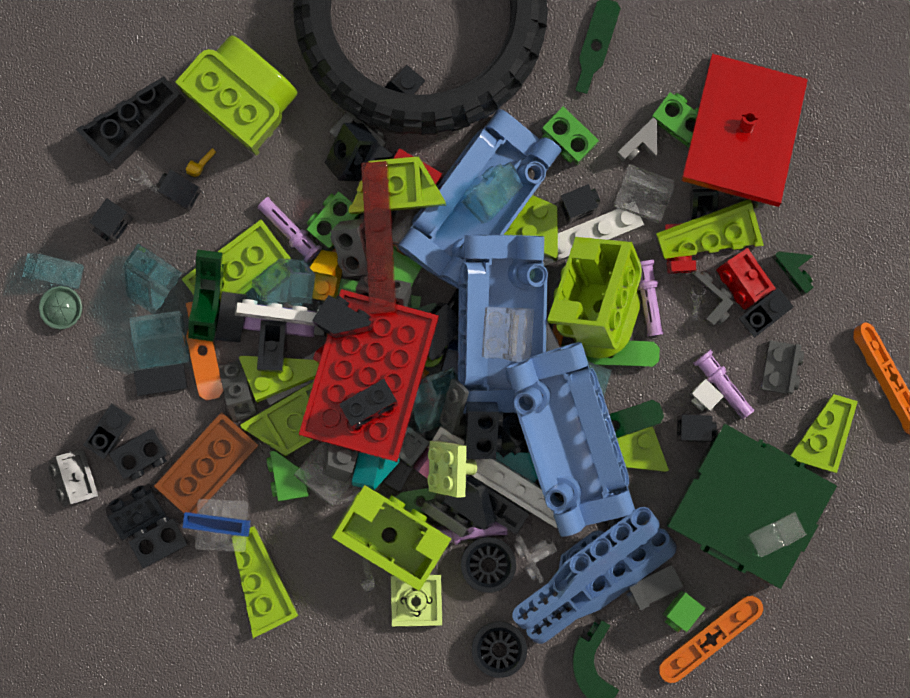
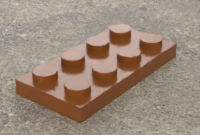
[154,412,259,514]

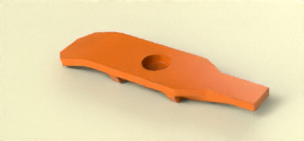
[186,302,223,401]

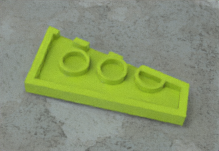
[656,199,764,259]
[232,526,299,638]

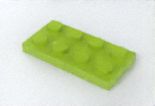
[182,219,292,295]

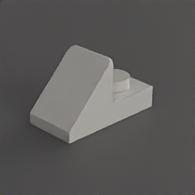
[616,117,657,162]

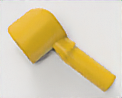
[186,148,216,177]

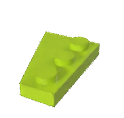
[790,394,858,473]

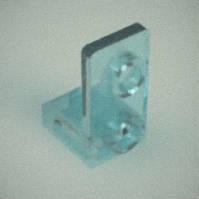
[22,253,84,289]

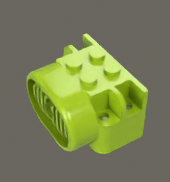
[175,35,297,156]
[547,237,642,358]
[331,485,451,591]

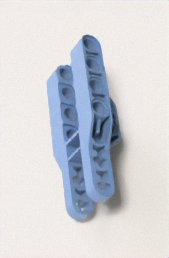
[512,507,677,644]

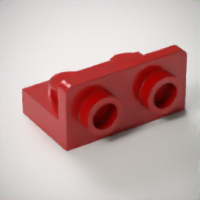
[716,248,776,310]

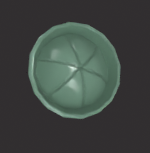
[39,286,82,330]

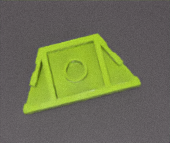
[349,157,446,214]
[504,195,558,261]
[240,381,314,456]

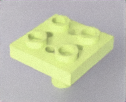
[427,441,477,497]
[391,575,442,627]

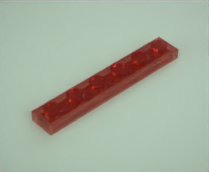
[361,161,397,314]

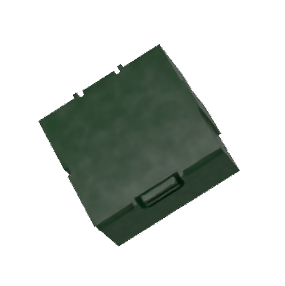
[665,424,837,589]

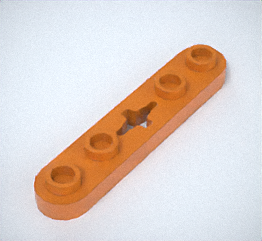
[853,322,910,435]
[659,595,763,683]

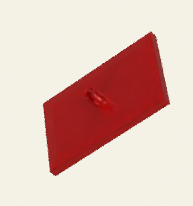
[681,53,808,207]
[299,289,439,462]

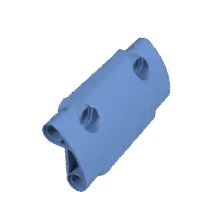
[397,109,562,289]
[458,234,548,413]
[506,342,635,537]

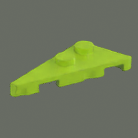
[239,356,319,402]
[617,426,669,472]

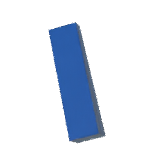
[182,512,251,536]

